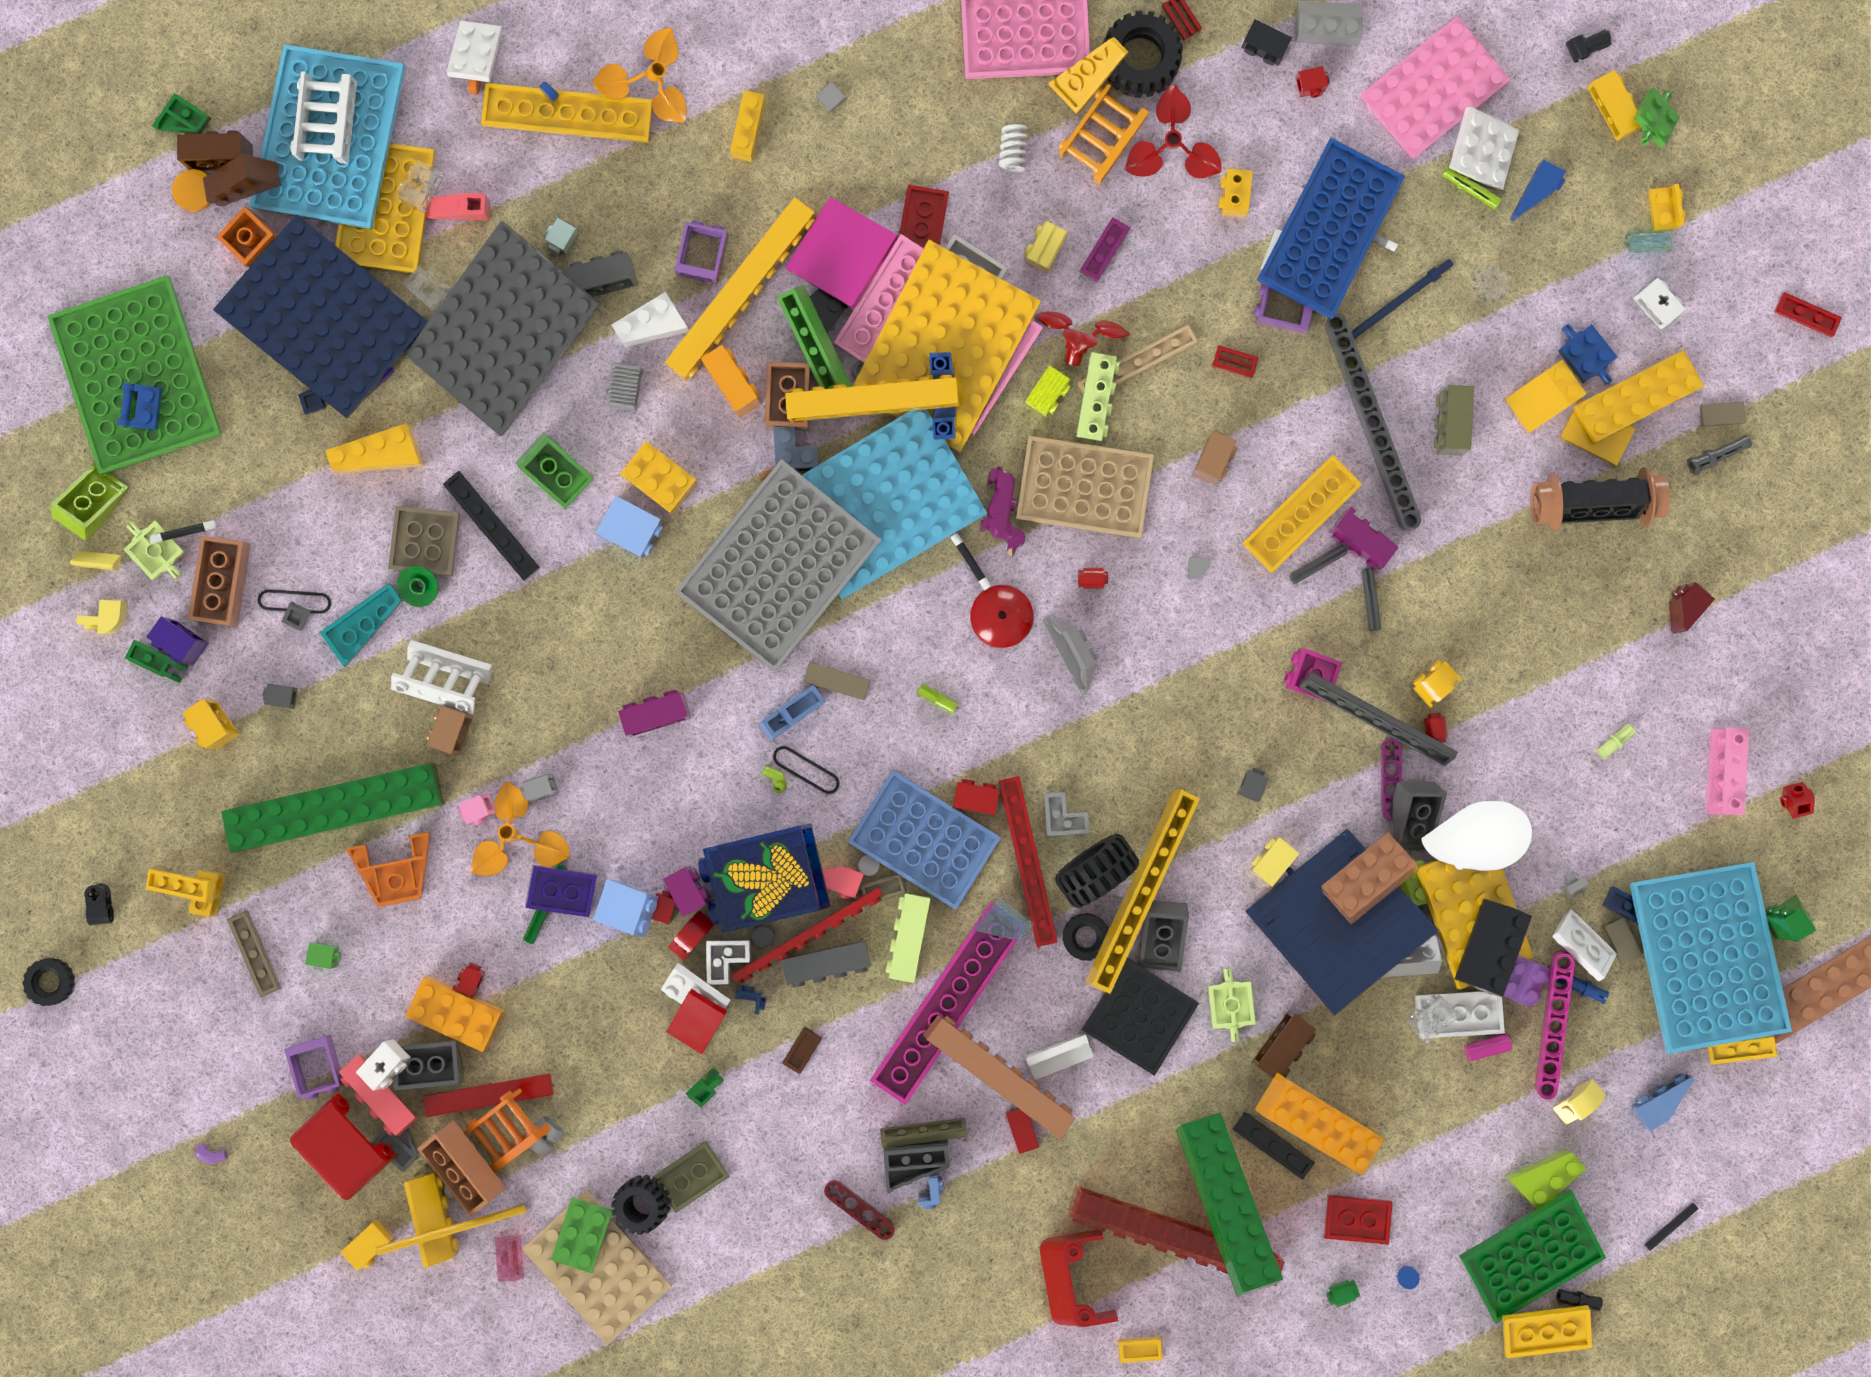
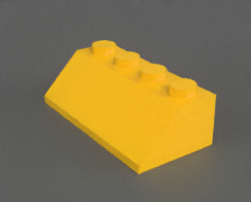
[404,1171,460,1268]

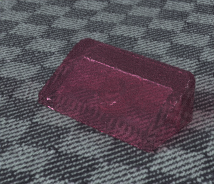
[495,1235,524,1281]

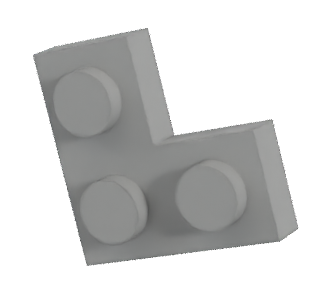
[1044,792,1090,836]

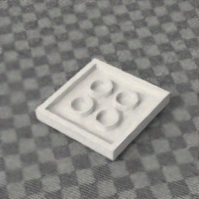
[1449,107,1519,190]

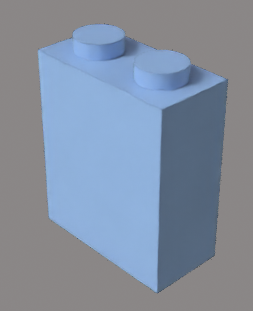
[596,496,664,558]
[593,879,659,937]

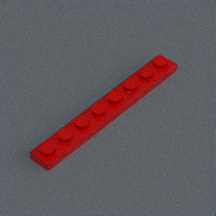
[999,776,1058,947]
[731,886,884,983]

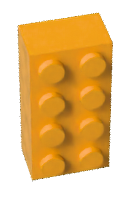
[405,976,505,1052]

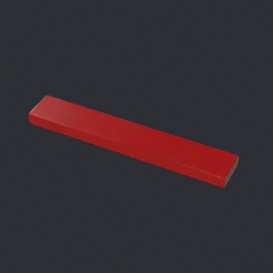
[422,1073,554,1118]

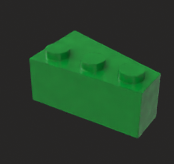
[1765,894,1816,942]

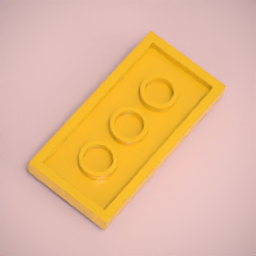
[1502,1305,1592,1358]

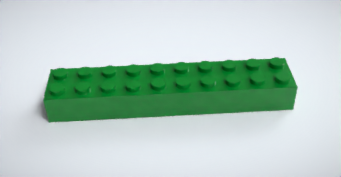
[221,763,445,853]

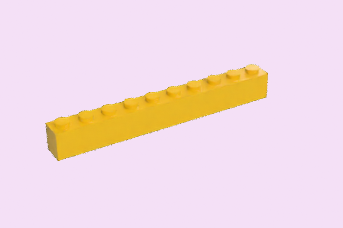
[665,197,815,381]
[1084,789,1200,994]

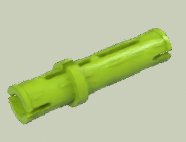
[1442,165,1502,210]

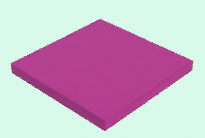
[785,197,899,309]

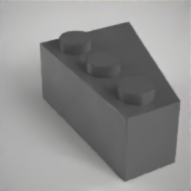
[884,1140,950,1194]

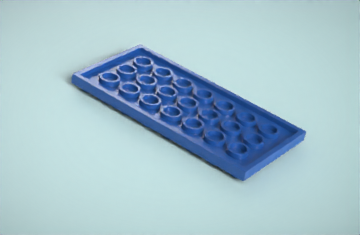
[1257,137,1405,319]

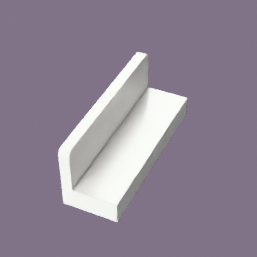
[1025,1033,1093,1080]

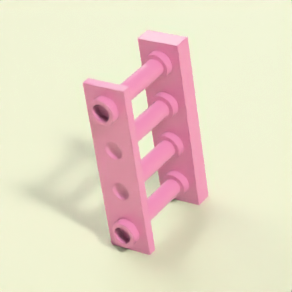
[1706,727,1749,815]

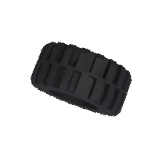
[1103,11,1183,98]
[1055,833,1139,908]

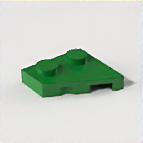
[152,93,211,134]

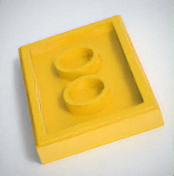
[1559,400,1636,466]

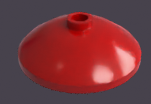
[970,585,1034,648]

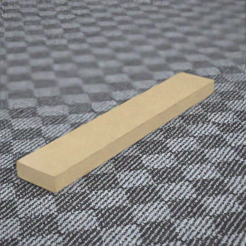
[1077,324,1198,394]

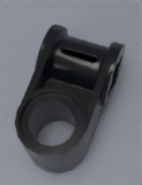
[84,883,114,925]

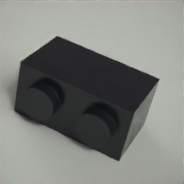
[1241,19,1292,66]

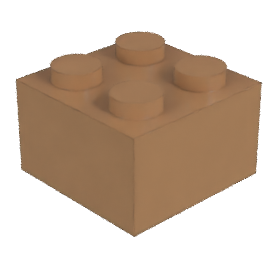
[1192,430,1238,485]
[426,705,474,755]

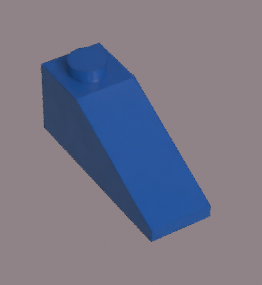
[1510,159,1566,221]

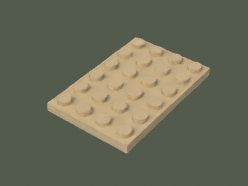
[1016,436,1154,539]
[522,1190,672,1345]

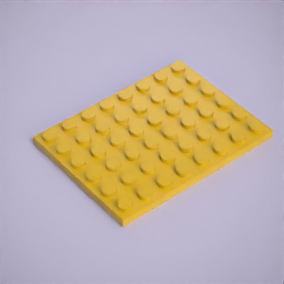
[852,240,1042,452]

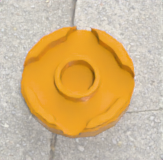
[172,169,211,212]

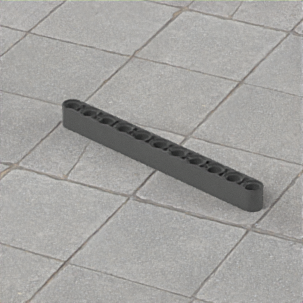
[1325,313,1421,532]

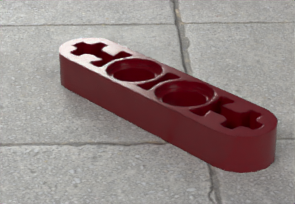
[824,1180,895,1240]

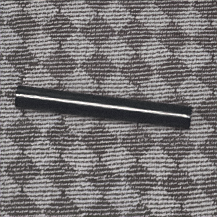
[1644,1203,1698,1251]

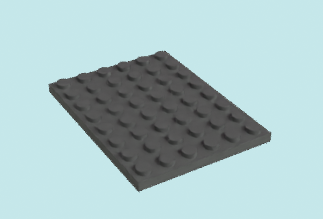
[405,221,600,436]

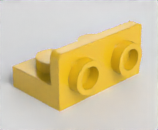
[1648,183,1686,232]

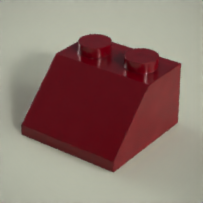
[1669,582,1715,634]

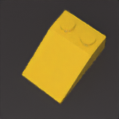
[1505,359,1587,433]

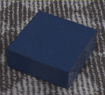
[298,390,326,415]

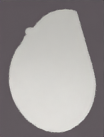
[1421,801,1532,871]

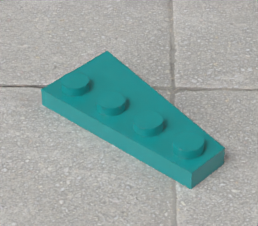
[320,583,403,667]

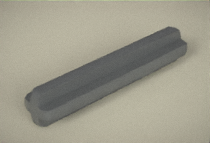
[1289,545,1347,584]
[1361,568,1381,631]

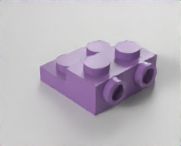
[1503,955,1550,1008]

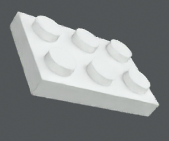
[447,21,502,82]
[1552,909,1617,982]
[661,963,731,1009]

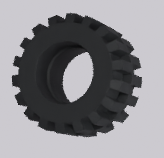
[611,1175,671,1235]

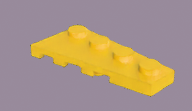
[1048,37,1129,114]

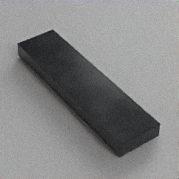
[1232,1111,1315,1180]

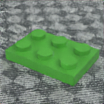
[551,1197,613,1274]

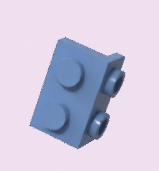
[918,1173,943,1209]

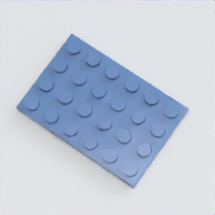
[848,770,1001,910]

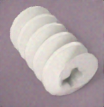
[999,124,1028,172]

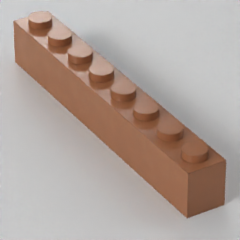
[923,1015,1076,1139]

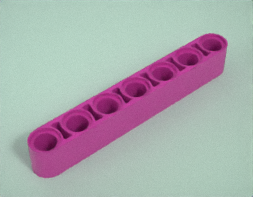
[1535,950,1575,1100]

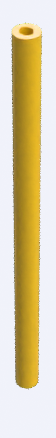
[376,1204,526,1256]

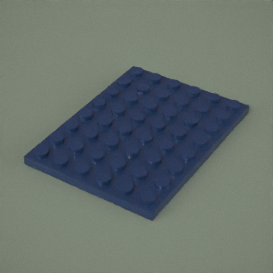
[213,214,428,419]

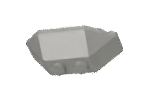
[1043,618,1097,696]

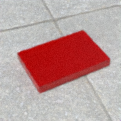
[899,184,949,248]
[666,988,728,1054]
[1324,1195,1393,1245]

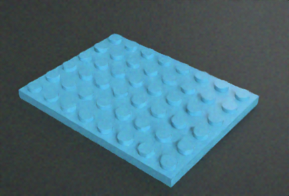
[250,44,406,230]
[802,409,988,599]
[1629,862,1792,1054]

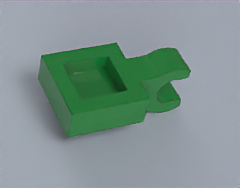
[686,1068,724,1107]

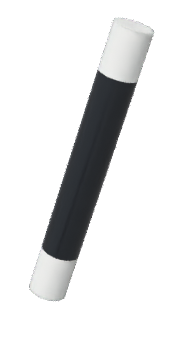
[149,520,216,544]
[950,533,991,591]

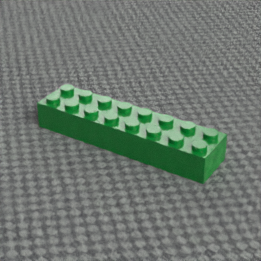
[1176,1112,1283,1297]

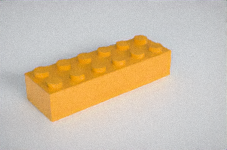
[1255,1073,1385,1176]

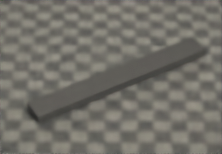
[1299,672,1458,766]

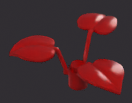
[1125,85,1222,178]
[1035,311,1130,366]

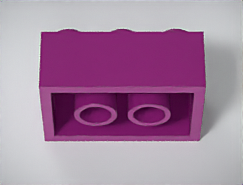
[618,690,691,737]

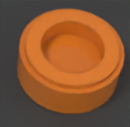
[468,79,481,95]

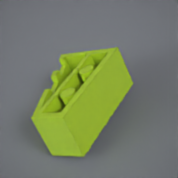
[1504,1149,1586,1210]

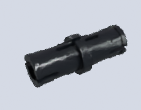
[1556,1289,1603,1311]

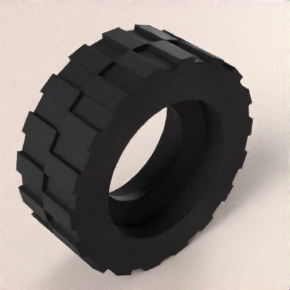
[1062,913,1109,961]
[22,958,75,1006]

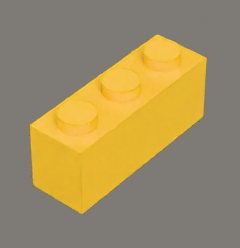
[1588,70,1641,142]
[730,90,766,162]

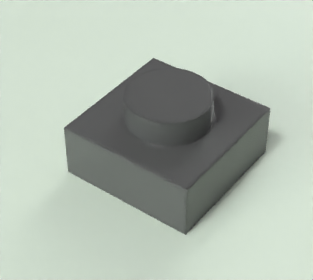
[281,602,311,631]

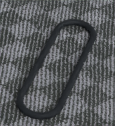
[258,589,331,614]
[773,746,840,794]

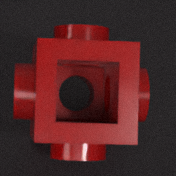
[1780,782,1815,819]

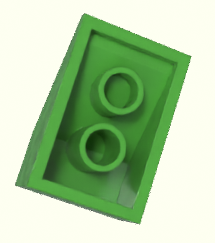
[515,432,594,509]

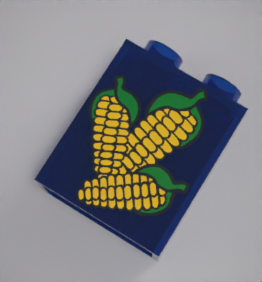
[698,823,831,933]

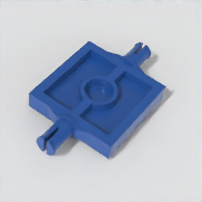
[1557,324,1618,385]

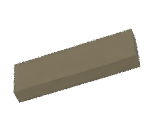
[803,662,870,700]

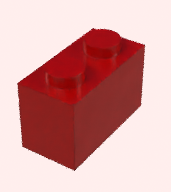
[953,779,999,815]

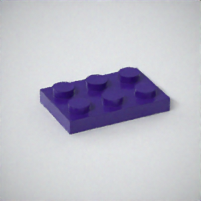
[525,865,597,917]

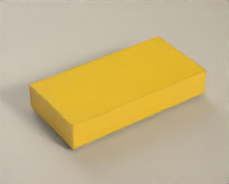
[1118,1337,1163,1363]

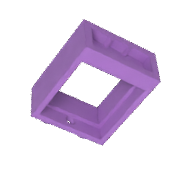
[675,220,729,284]
[1254,283,1313,334]
[284,1035,343,1101]

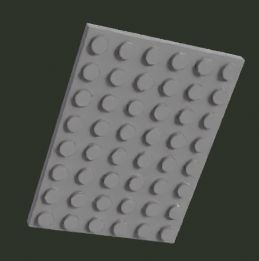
[675,459,881,672]

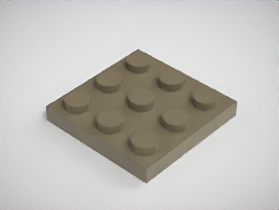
[388,506,460,576]

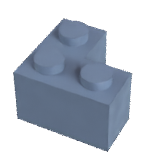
[774,426,818,472]

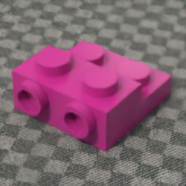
[1284,648,1342,703]

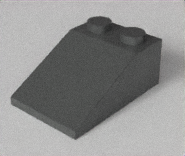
[1393,781,1447,850]
[1139,900,1189,971]

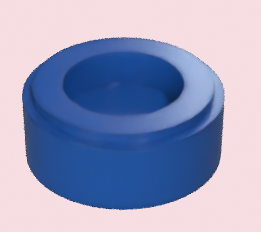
[538,82,559,102]
[1397,1266,1420,1289]

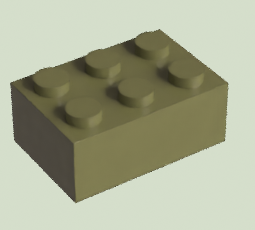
[1434,385,1474,456]

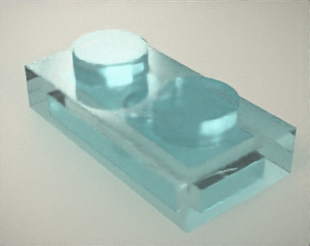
[1625,233,1673,253]

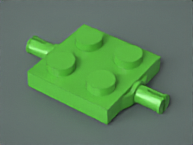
[1634,88,1680,147]

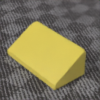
[70,551,121,571]

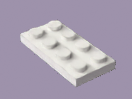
[1414,991,1505,1039]

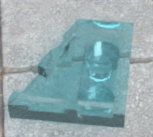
[974,897,1034,941]

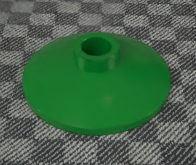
[397,566,439,607]

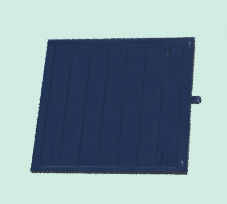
[1245,828,1439,1016]

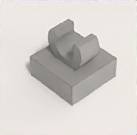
[1564,872,1589,900]

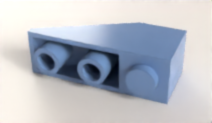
[1631,1073,1694,1131]

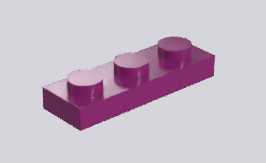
[1079,217,1130,282]

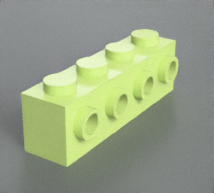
[1076,352,1120,441]
[886,893,930,983]

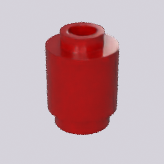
[1078,567,1108,589]
[1424,713,1448,743]

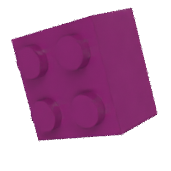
[663,866,711,917]

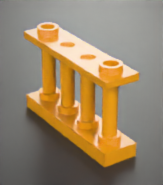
[1058,84,1149,185]

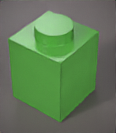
[305,942,341,969]

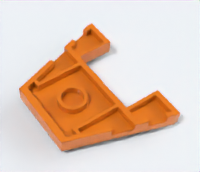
[346,832,430,907]

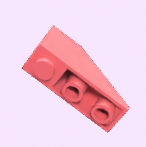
[426,193,490,221]
[805,866,864,900]

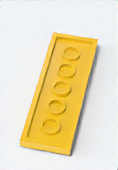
[1573,350,1704,444]
[1242,455,1363,574]

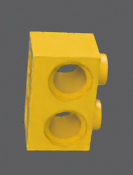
[188,870,226,917]

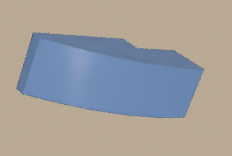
[758,685,826,742]

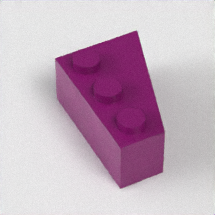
[1329,507,1399,570]

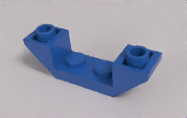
[929,352,957,440]

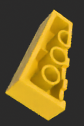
[325,423,424,474]

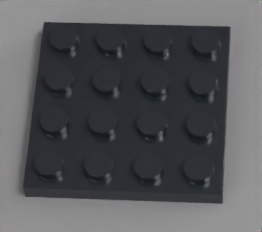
[1081,958,1199,1076]

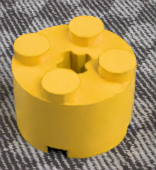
[1413,659,1462,707]

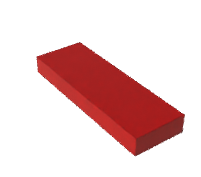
[1774,292,1842,338]

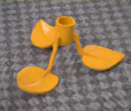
[593,28,687,123]
[470,781,570,876]

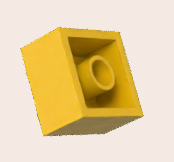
[182,698,239,750]

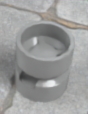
[527,1116,565,1157]

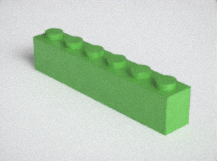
[777,284,852,389]

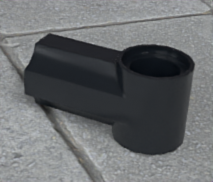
[1566,28,1612,63]

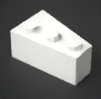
[612,292,689,347]

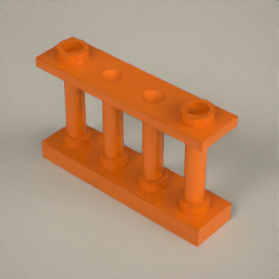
[463,1088,551,1173]

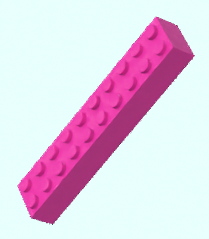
[870,901,1026,1105]

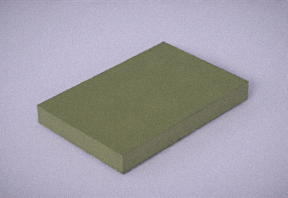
[652,1141,730,1213]

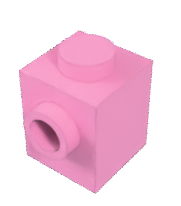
[458,793,497,826]

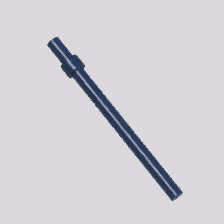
[1351,259,1454,339]

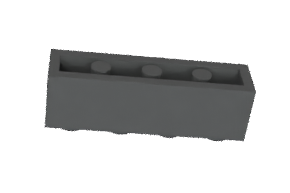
[782,940,871,988]

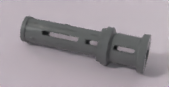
[1687,435,1752,476]

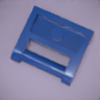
[117,383,163,430]

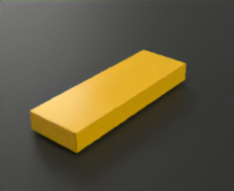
[1708,1035,1778,1064]

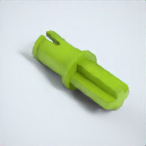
[917,684,959,715]

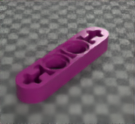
[1381,738,1402,821]

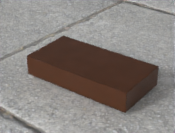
[782,1026,823,1074]

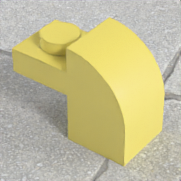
[76,600,128,635]
[1553,1078,1606,1125]

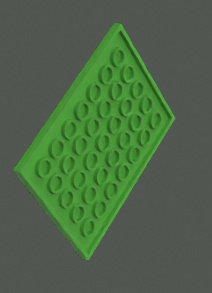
[47,275,222,475]

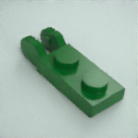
[124,640,188,683]

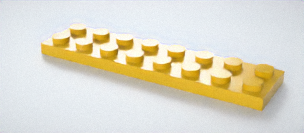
[481,83,653,143]

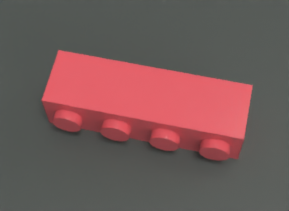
[339,1054,418,1137]

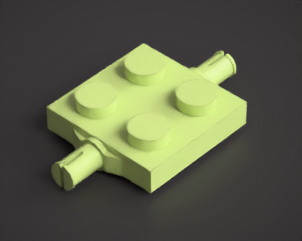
[123,521,186,581]
[1207,968,1256,1042]

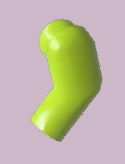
[762,765,787,794]

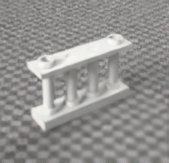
[290,71,357,164]
[391,640,492,715]

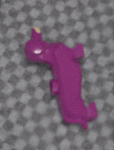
[979,467,1026,557]

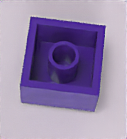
[146,616,209,665]

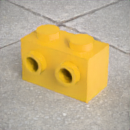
[1218,168,1253,217]

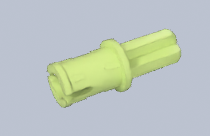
[1596,724,1636,760]

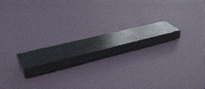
[443,471,540,581]

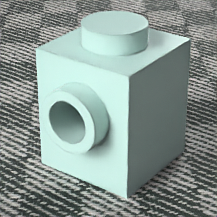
[545,218,579,254]

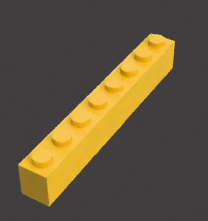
[785,375,960,422]

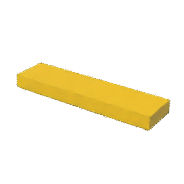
[146,868,215,903]

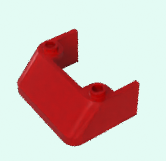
[1039,1229,1119,1327]

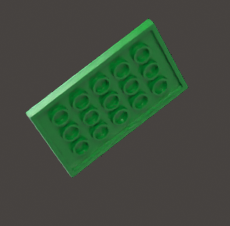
[1459,1190,1606,1324]

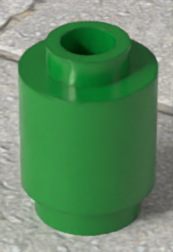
[1326,1280,1360,1308]

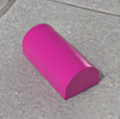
[1464,1033,1513,1061]

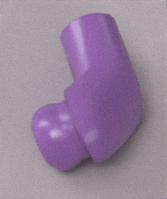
[195,1144,228,1164]

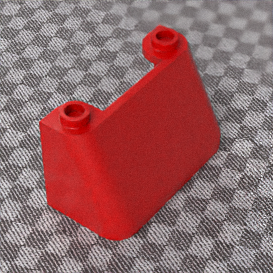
[290,1093,397,1200]

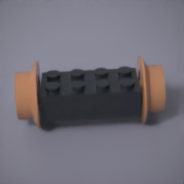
[1530,467,1670,532]

